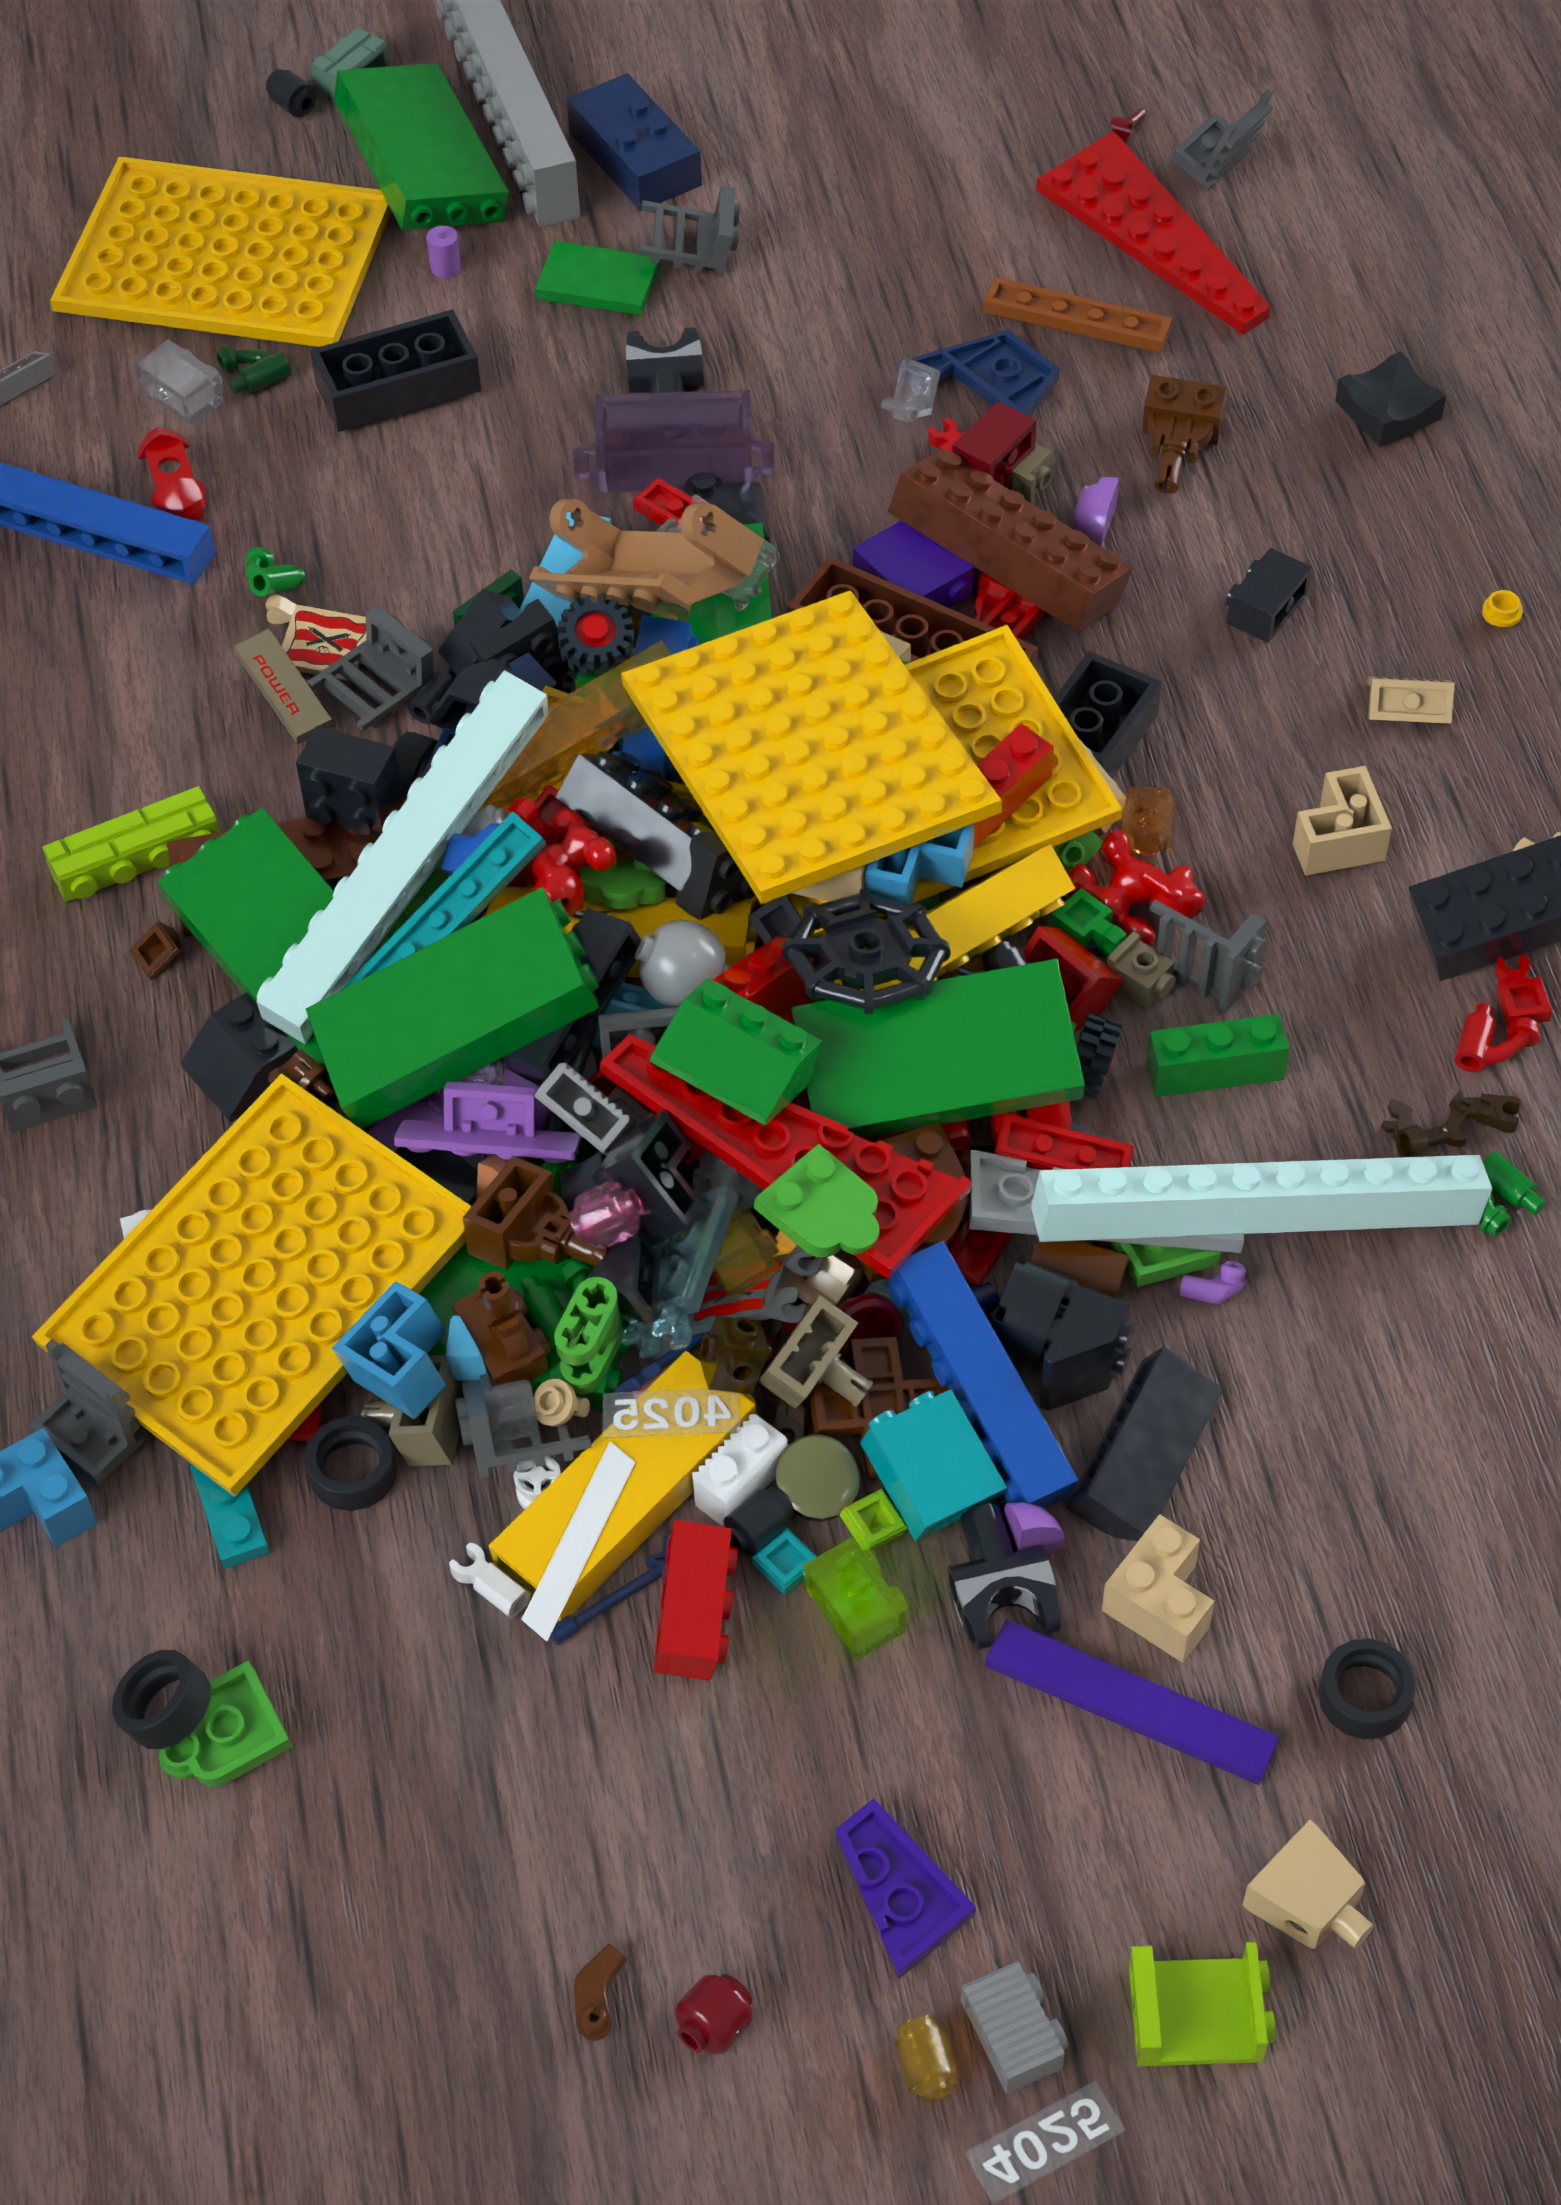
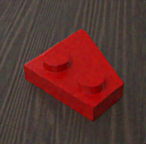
[974,572,1047,640]

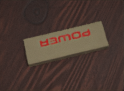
[234,628,332,744]

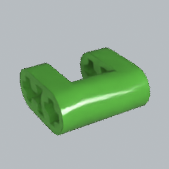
[554,1277,623,1395]

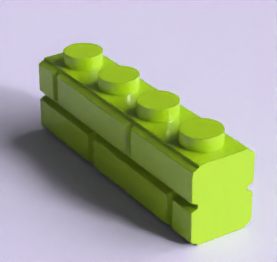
[42,786,219,903]

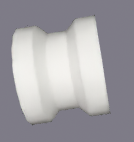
[513,1456,561,1509]

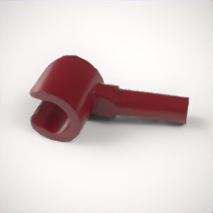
[1110,108,1146,141]

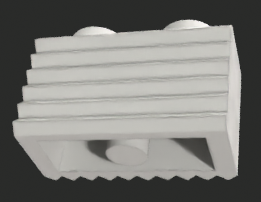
[692,1414,788,1527]

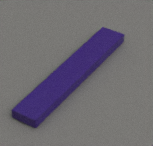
[985,1619,1280,1785]

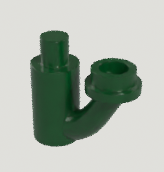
[215,344,291,394]

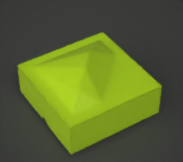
[840,1489,908,1554]

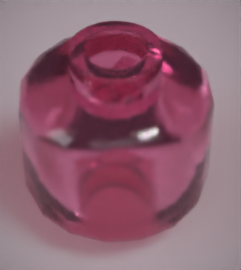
[570,1180,643,1249]

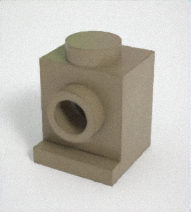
[1011,443,1056,505]
[1107,931,1176,1010]

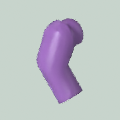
[1179,1261,1246,1304]

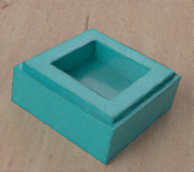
[752,1528,820,1596]

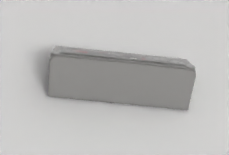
[0,351,56,406]

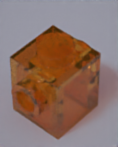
[1122,787,1178,855]

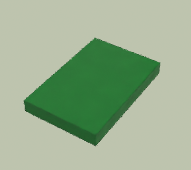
[535,241,661,315]

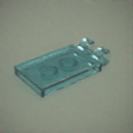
[622,1185,739,1358]

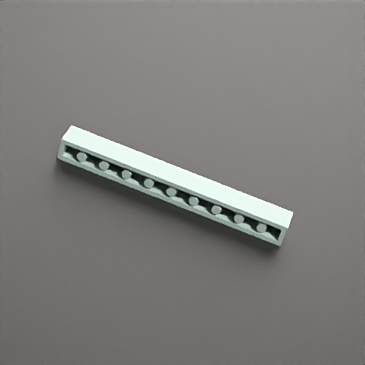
[256,670,549,1044]
[1031,1155,1492,1242]

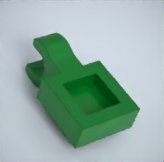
[1052,888,1126,957]

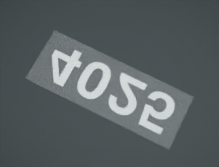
[603,1388,741,1438]
[964,2080,1126,2204]

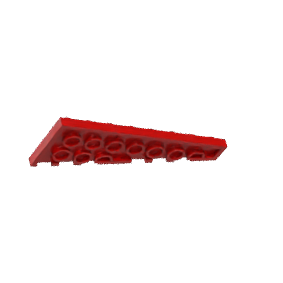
[1036,131,1271,335]
[599,1034,972,1279]

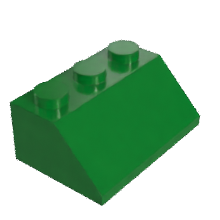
[650,978,823,1126]

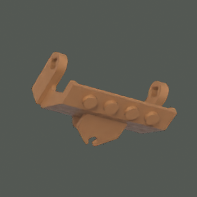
[529,499,764,622]

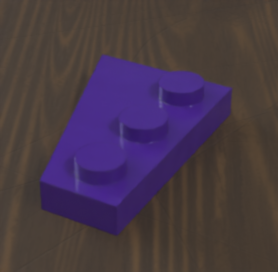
[835,1798,976,1979]

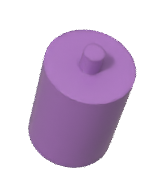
[426,226,461,278]

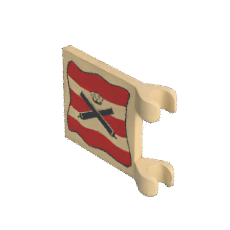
[266,595,366,681]

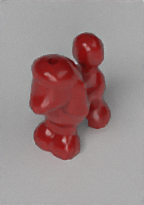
[520,809,616,917]
[1066,828,1206,947]

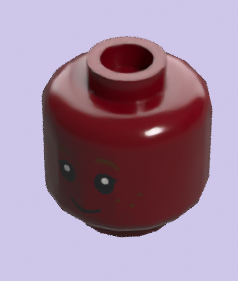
[675,1974,753,2054]

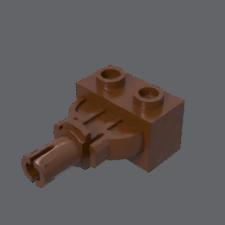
[1143,375,1227,494]
[463,1156,616,1270]
[452,1271,551,1398]

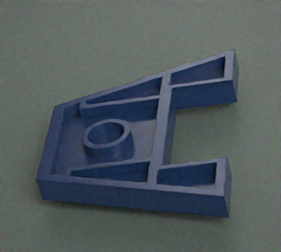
[900,330,1060,417]

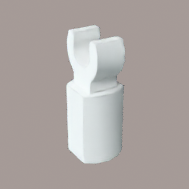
[449,1543,531,1618]

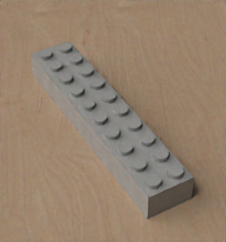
[435,0,580,228]

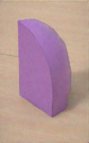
[1072,477,1119,547]
[1003,1502,1065,1554]

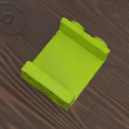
[1128,1942,1275,2067]

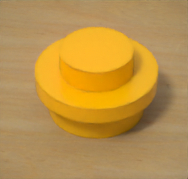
[1482,590,1523,628]

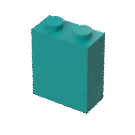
[860,1389,1007,1542]

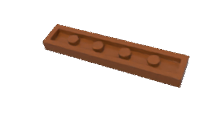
[983,277,1172,353]

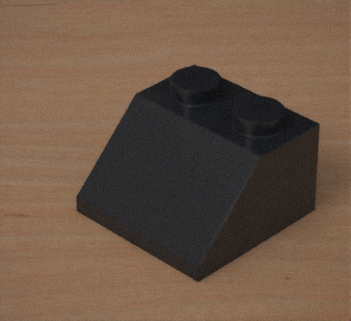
[181,992,297,1122]
[1040,1285,1134,1411]

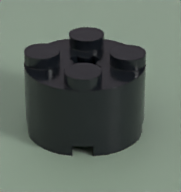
[991,1258,1079,1364]

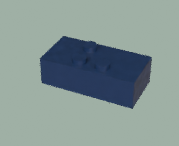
[567,73,702,211]

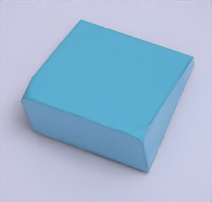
[446,1316,488,1381]

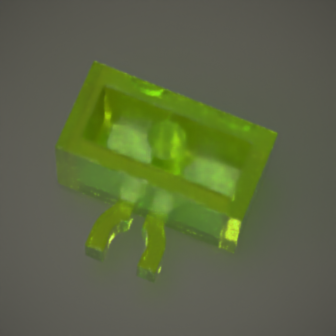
[803,1537,908,1661]

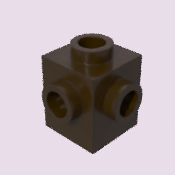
[699,1316,772,1395]

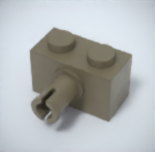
[758,1296,873,1409]
[361,1355,464,1466]

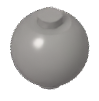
[635,920,731,1007]

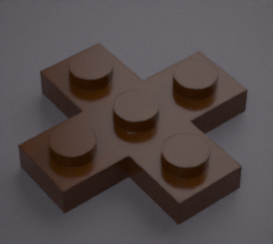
[809,1337,950,1478]

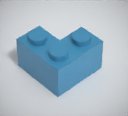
[865,823,974,905]
[332,1281,447,1419]
[0,1428,97,1548]

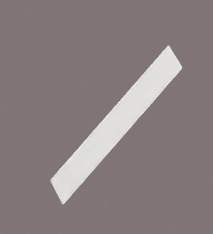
[521,1441,636,1641]

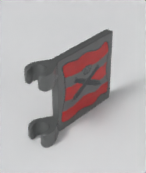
[685,1245,823,1336]

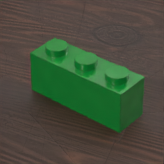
[1146,1014,1289,1097]

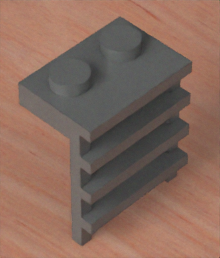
[1170,89,1273,190]
[638,186,740,276]
[307,605,434,732]
[1150,900,1268,1012]
[0,1018,97,1133]
[29,1339,145,1486]
[455,1380,591,1478]

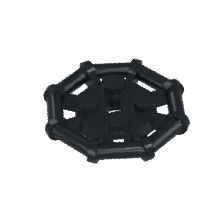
[782,889,951,1014]

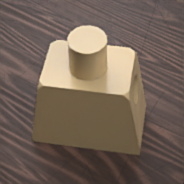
[1243,1819,1374,1949]

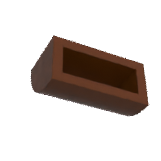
[1031,1238,1129,1300]

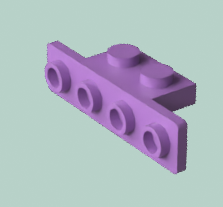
[394,1081,581,1163]

